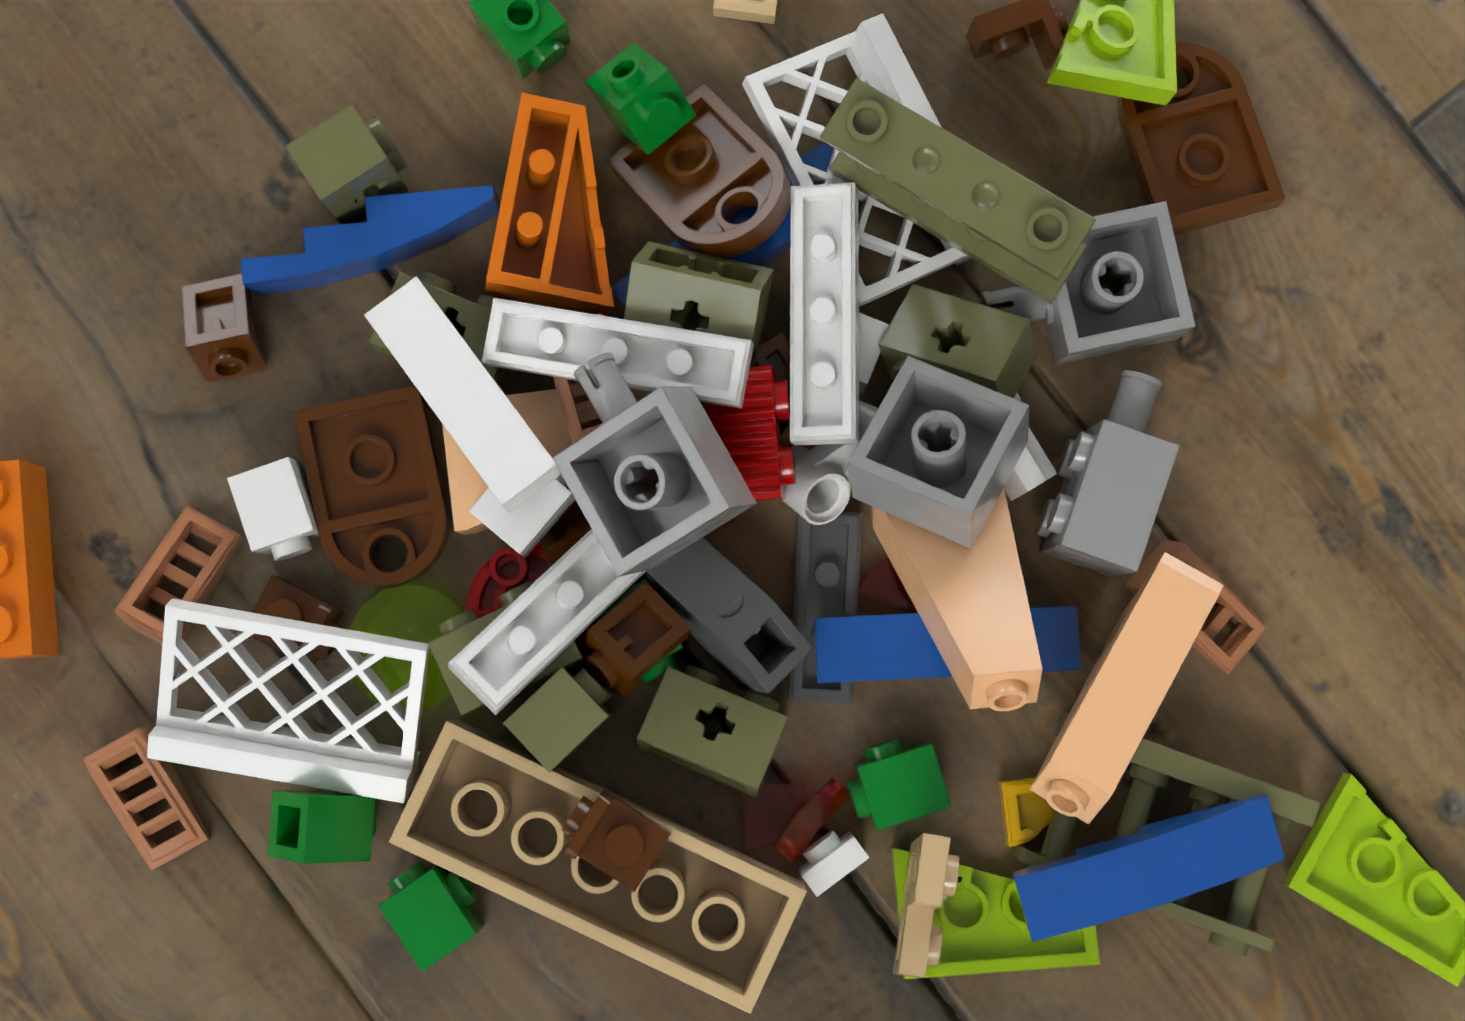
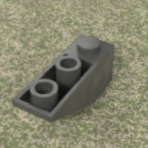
[642,537,813,693]

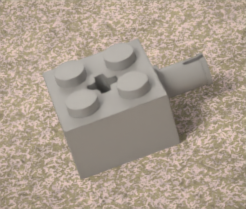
[980,201,1196,365]
[553,352,757,577]
[848,356,1029,549]
[1036,370,1179,577]

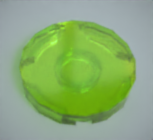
[348,585,464,710]

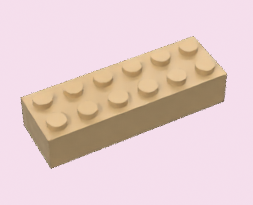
[389,719,807,1014]

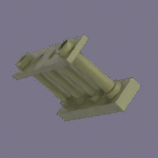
[820,77,1096,305]
[1013,712,1321,956]

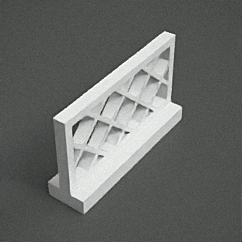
[742,13,973,307]
[147,599,430,803]

